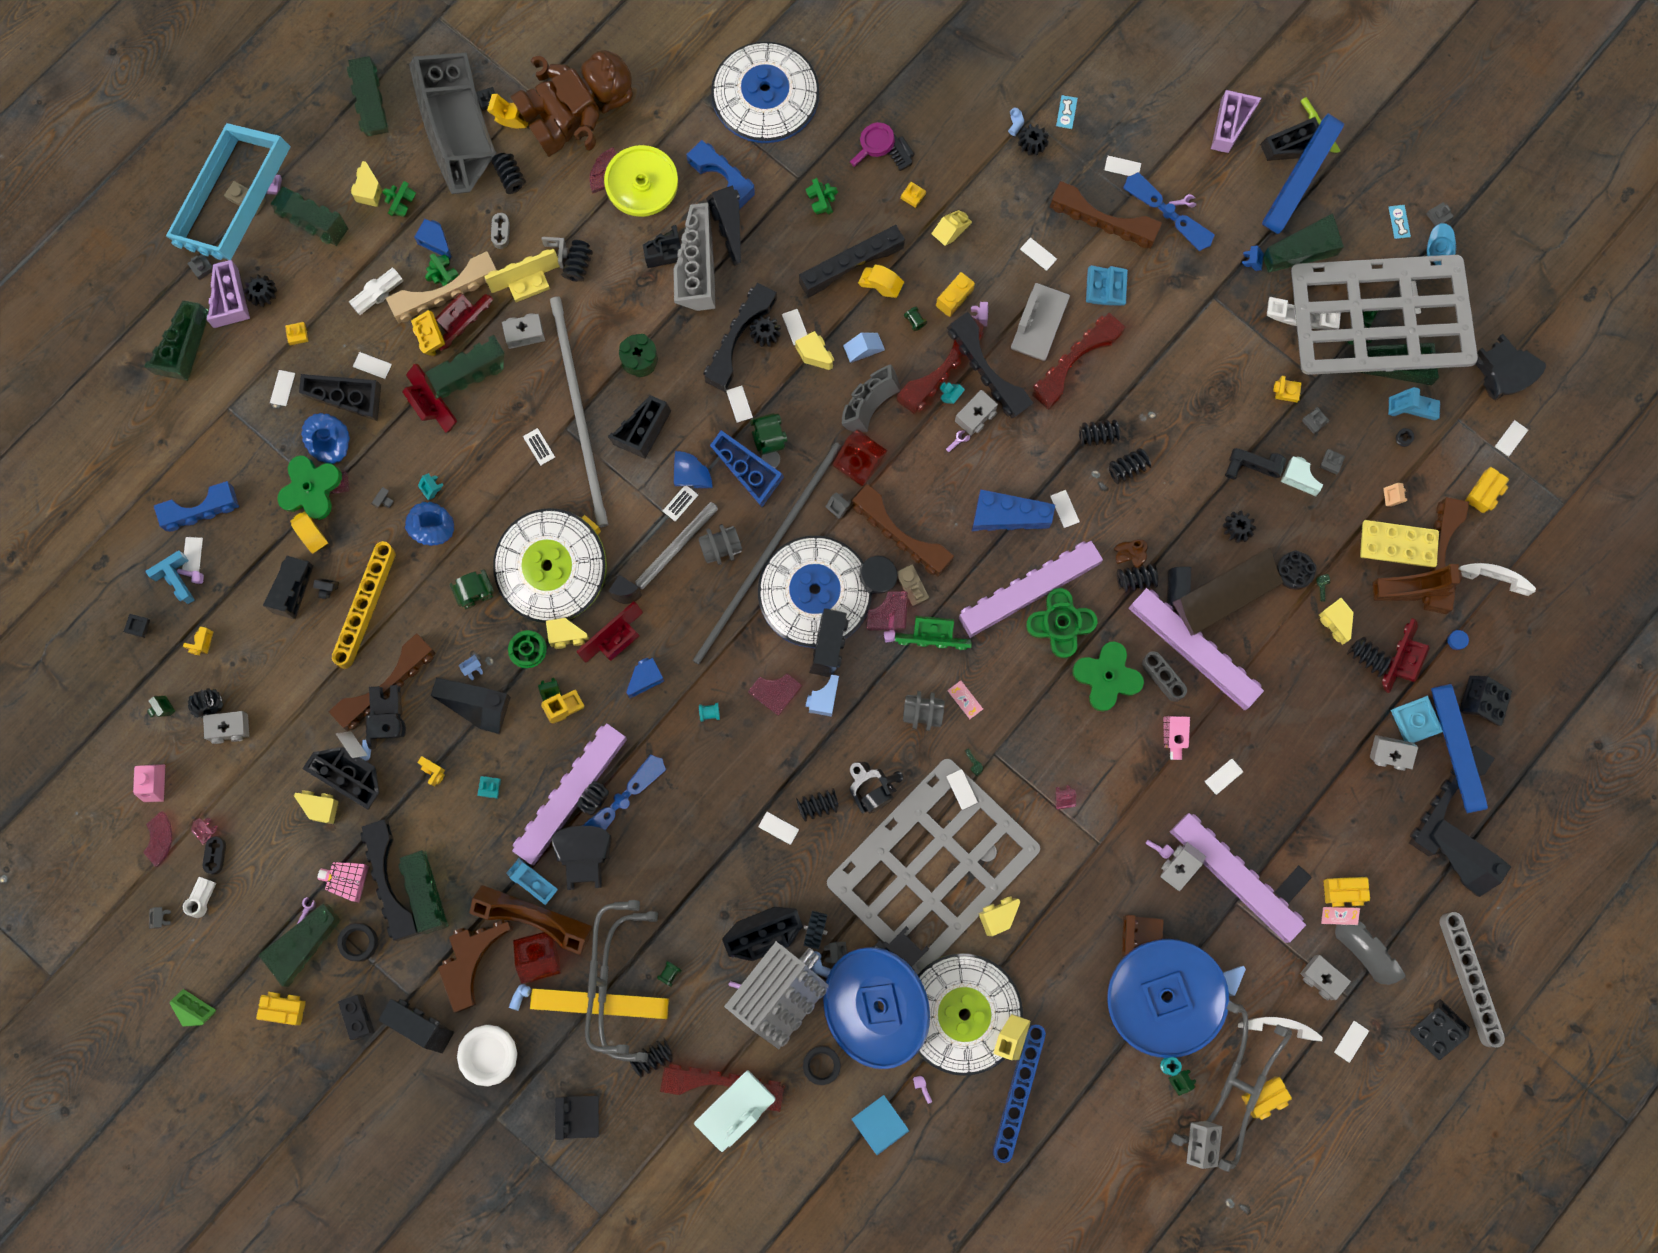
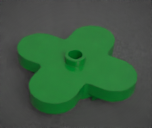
[277,455,342,520]
[1026,588,1097,659]
[1073,642,1144,712]

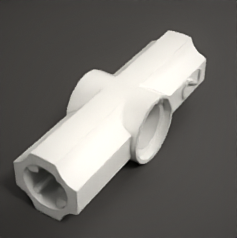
[349,267,403,315]

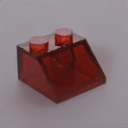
[832,429,888,486]
[513,932,561,984]

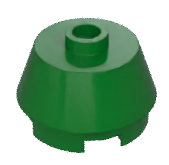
[508,630,547,668]

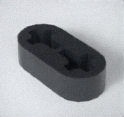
[202,836,226,874]

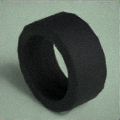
[337,923,378,961]
[803,1046,841,1085]

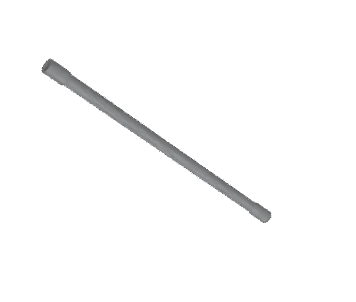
[550,297,608,528]

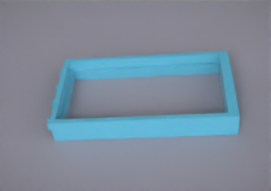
[166,123,291,260]

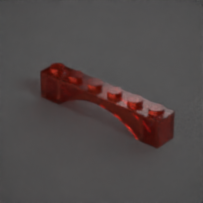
[1032,313,1125,410]
[897,317,984,414]
[660,1064,784,1112]

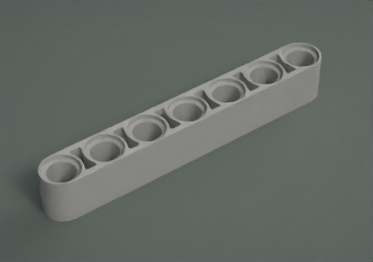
[1440,912,1505,1048]

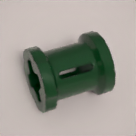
[904,306,927,332]
[657,961,682,987]

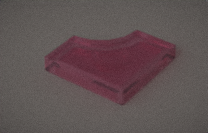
[867,591,908,630]
[748,674,802,716]

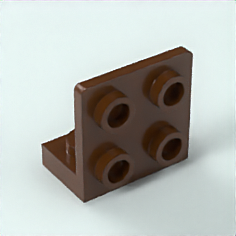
[1122,915,1163,956]

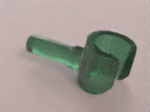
[1316,574,1330,602]
[965,749,983,776]

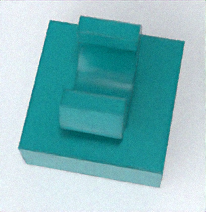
[939,382,965,404]
[418,473,443,500]
[477,776,501,799]

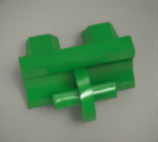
[806,178,838,215]
[383,181,416,217]
[425,253,459,286]

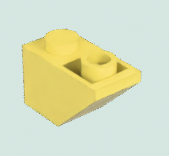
[351,161,383,207]
[932,210,972,245]
[795,331,834,370]
[1319,598,1353,645]
[546,618,589,649]
[294,790,338,824]
[978,896,1020,936]
[993,1014,1031,1060]

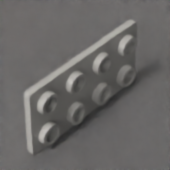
[1011,283,1070,361]

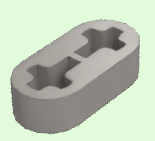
[491,213,510,249]

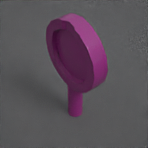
[850,122,895,167]

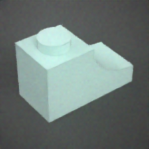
[1281,456,1323,496]

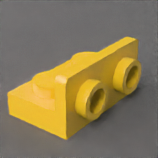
[411,310,445,356]

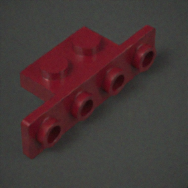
[435,293,493,351]
[402,364,457,433]
[577,601,643,663]
[1382,618,1430,693]

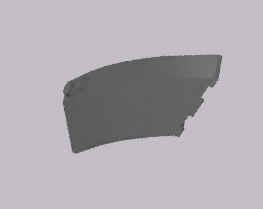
[409,52,497,194]

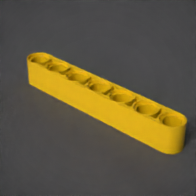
[332,541,395,669]
[530,989,669,1019]

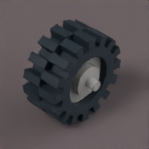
[803,911,827,950]

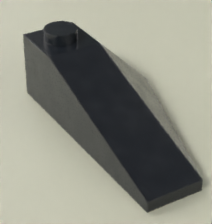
[706,185,741,266]
[431,677,511,734]
[1431,819,1511,897]

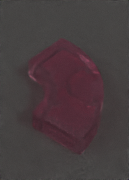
[590,147,616,194]
[143,811,172,867]

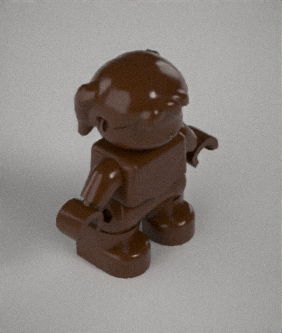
[510,50,633,157]

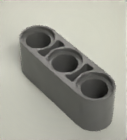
[1142,651,1187,702]

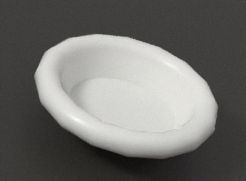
[457,1025,517,1086]

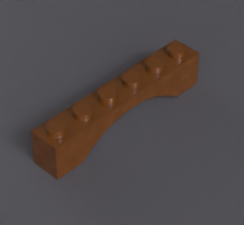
[1050,181,1162,249]
[852,484,954,577]
[1422,497,1469,614]
[328,633,436,731]
[469,885,592,955]

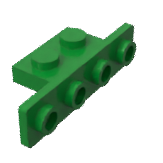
[894,616,972,650]

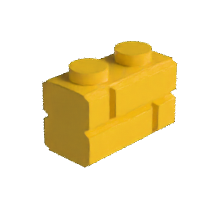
[936,272,975,317]
[1465,467,1509,513]
[1324,877,1370,907]
[256,992,305,1025]
[1242,1077,1292,1120]

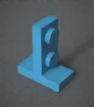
[1388,387,1440,420]
[146,550,195,604]
[507,858,558,905]

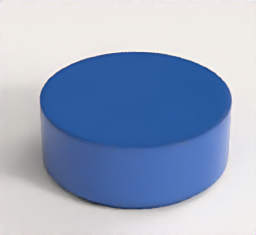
[1448,630,1469,650]

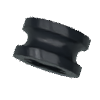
[1396,428,1414,447]

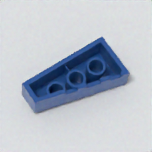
[710,430,784,507]
[972,490,1055,531]

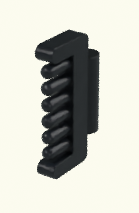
[889,134,914,171]

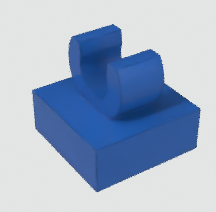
[1242,246,1264,271]

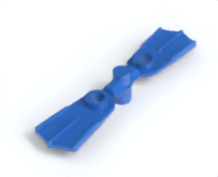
[1123,172,1214,251]
[582,755,666,830]

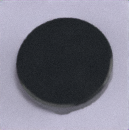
[1277,550,1317,590]
[860,555,898,594]

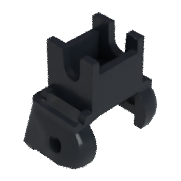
[1476,334,1546,401]
[366,685,406,749]
[551,826,612,890]
[872,926,929,971]

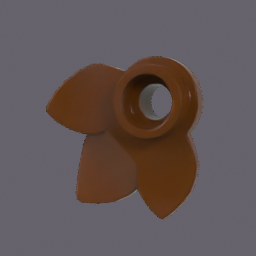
[1114,539,1148,568]

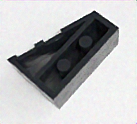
[1260,117,1319,161]
[608,395,671,459]
[263,556,313,619]
[809,608,849,677]
[379,998,454,1054]

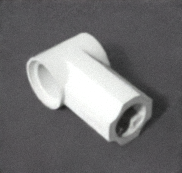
[183,877,216,918]

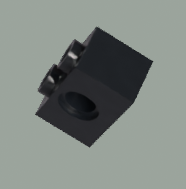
[338,994,375,1040]

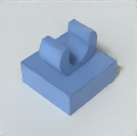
[459,655,483,680]

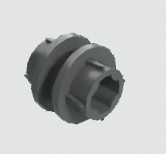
[698,524,742,565]
[903,690,945,731]

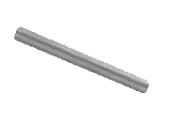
[635,502,718,589]

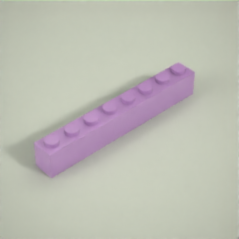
[959,541,1103,638]
[1129,588,1264,710]
[512,723,627,866]
[1170,813,1306,943]

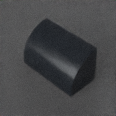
[1167,567,1191,608]
[609,575,642,604]

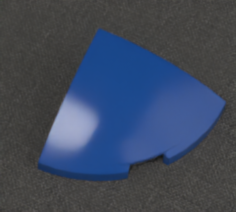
[674,451,713,488]

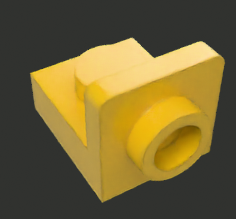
[1273,376,1301,403]
[183,627,213,656]
[417,756,445,787]

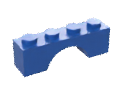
[686,140,755,209]
[154,481,239,532]

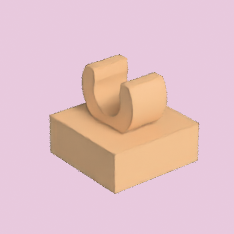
[1383,483,1407,507]

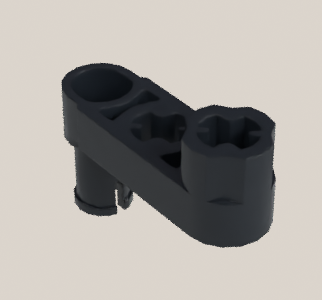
[1225,448,1287,480]

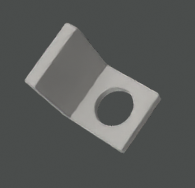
[542,237,568,268]

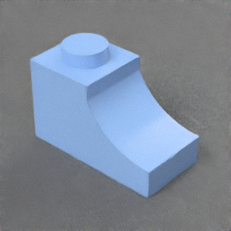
[806,675,839,717]

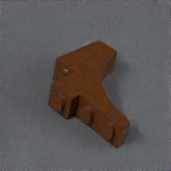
[1373,564,1462,601]
[438,920,513,1013]

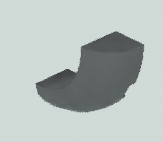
[842,364,901,433]
[1335,920,1406,985]

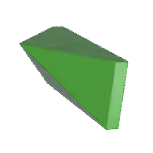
[170,989,216,1026]

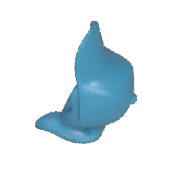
[1427,223,1456,265]

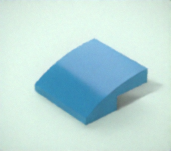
[1086,265,1128,305]
[852,1095,909,1155]

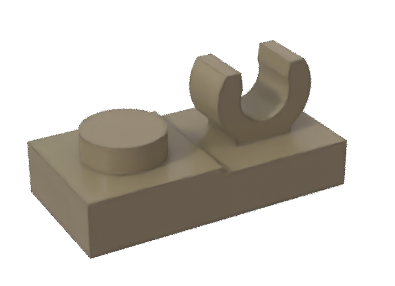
[224,181,266,215]
[897,564,929,607]

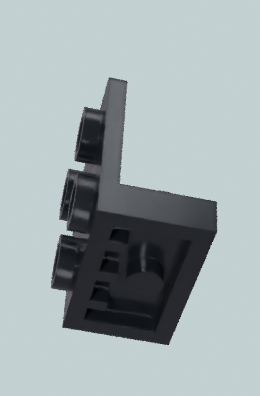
[1459,676,1512,726]
[1410,999,1470,1060]
[555,1096,599,1140]

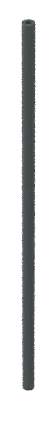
[693,443,842,665]

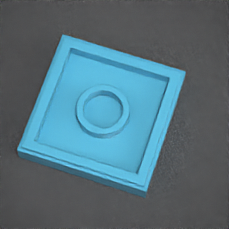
[1391,696,1443,743]

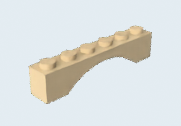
[386,252,496,323]

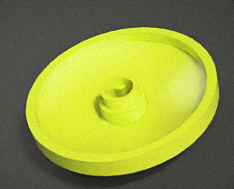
[604,145,678,217]

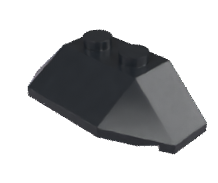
[302,747,379,810]
[722,907,803,961]

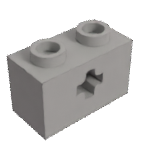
[502,313,545,349]
[955,390,998,436]
[203,711,249,744]
[1370,735,1418,771]
[1160,842,1206,891]
[1300,955,1351,1000]

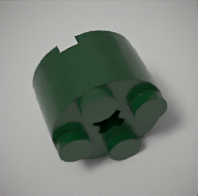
[619,334,658,377]
[750,413,787,456]
[449,570,494,609]

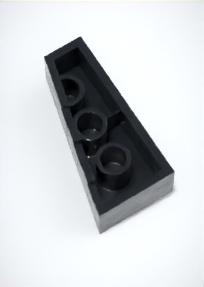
[299,374,381,421]

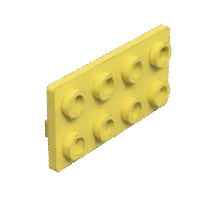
[485,249,560,302]
[1360,520,1439,568]

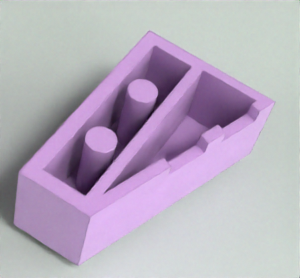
[1211,90,1261,153]
[207,260,250,328]

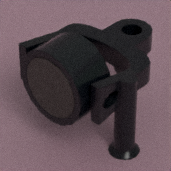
[850,762,903,814]

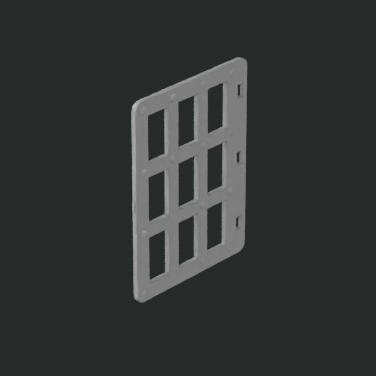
[1291,255,1478,375]
[827,759,1040,974]

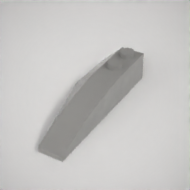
[674,203,715,311]

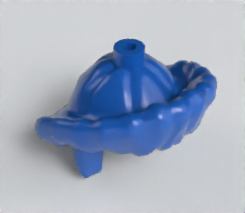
[301,413,350,464]
[405,502,454,546]

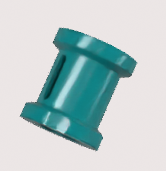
[699,703,720,722]
[1160,1057,1182,1076]

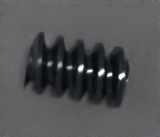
[491,153,526,194]
[561,240,593,282]
[1079,420,1120,446]
[1109,448,1151,485]
[1117,564,1159,592]
[1347,637,1392,678]
[796,788,839,822]
[630,1038,673,1078]

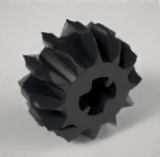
[1018,123,1049,156]
[244,274,277,307]
[750,315,781,347]
[1223,510,1256,543]
[188,688,223,718]
[577,781,609,816]

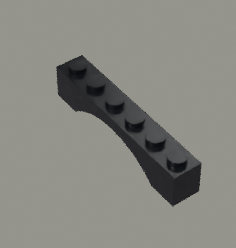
[799,225,905,298]
[703,283,777,392]
[946,312,1033,418]
[1409,745,1495,856]
[360,819,420,941]

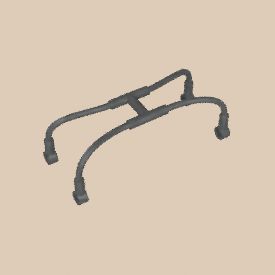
[585,900,658,1062]
[1171,1001,1292,1172]

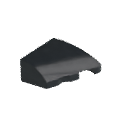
[643,225,681,268]

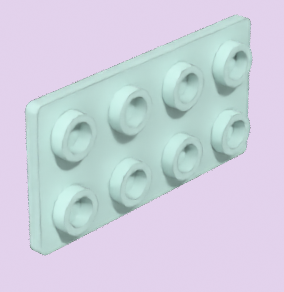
[694,1070,776,1152]

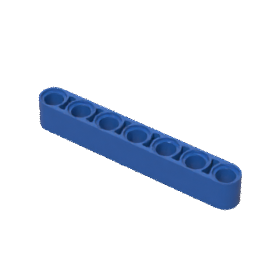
[1262,113,1344,234]
[1431,684,1488,813]
[993,1025,1046,1163]

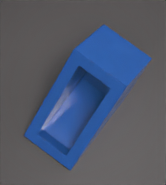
[414,219,452,259]
[627,658,664,699]

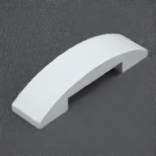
[1267,297,1341,330]
[1459,563,1536,596]
[1238,1017,1322,1041]

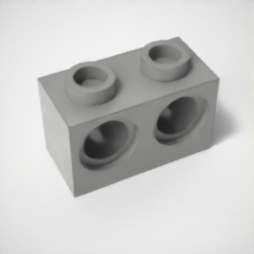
[1187,1121,1222,1169]

